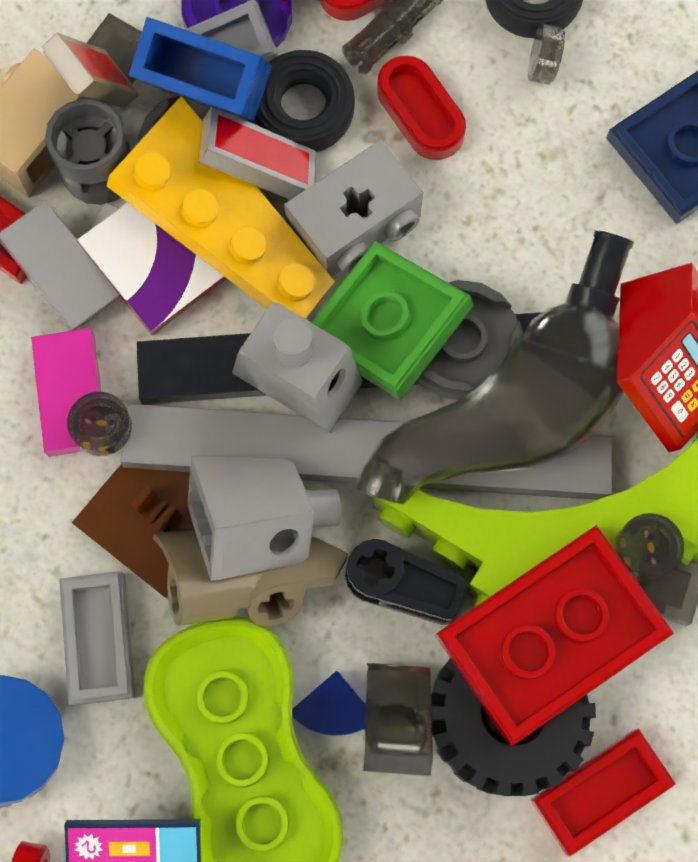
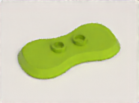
[144,616,343,862]

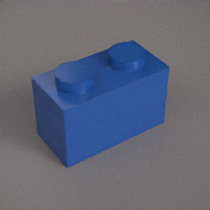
[128,17,272,122]

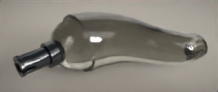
[356,230,634,504]

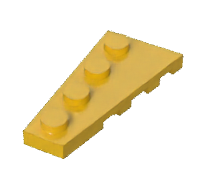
[107,96,335,319]

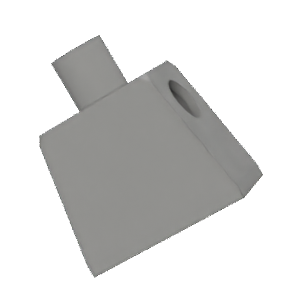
[232,302,362,433]
[187,455,342,581]

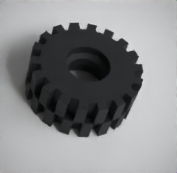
[428,658,596,797]

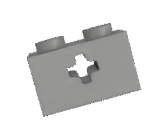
[284,139,424,277]

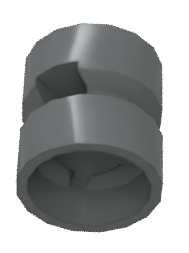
[45,99,131,205]

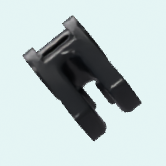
[345,539,467,625]

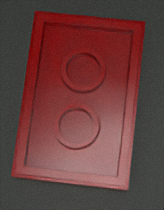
[435,525,674,746]

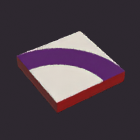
[77,202,227,336]

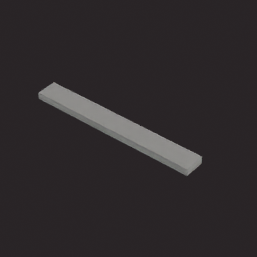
[120,404,613,500]

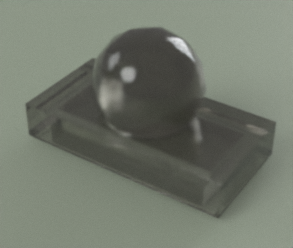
[363,663,433,776]

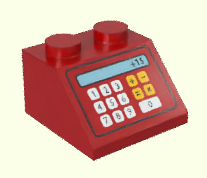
[617,262,698,452]

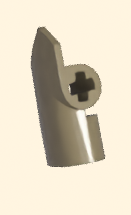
[153,530,348,627]

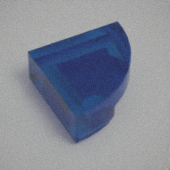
[292,671,378,736]

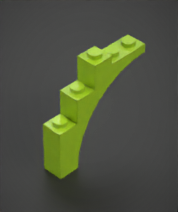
[373,436,698,608]

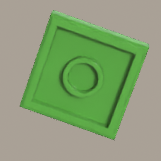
[311,241,474,401]

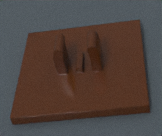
[72,464,195,599]

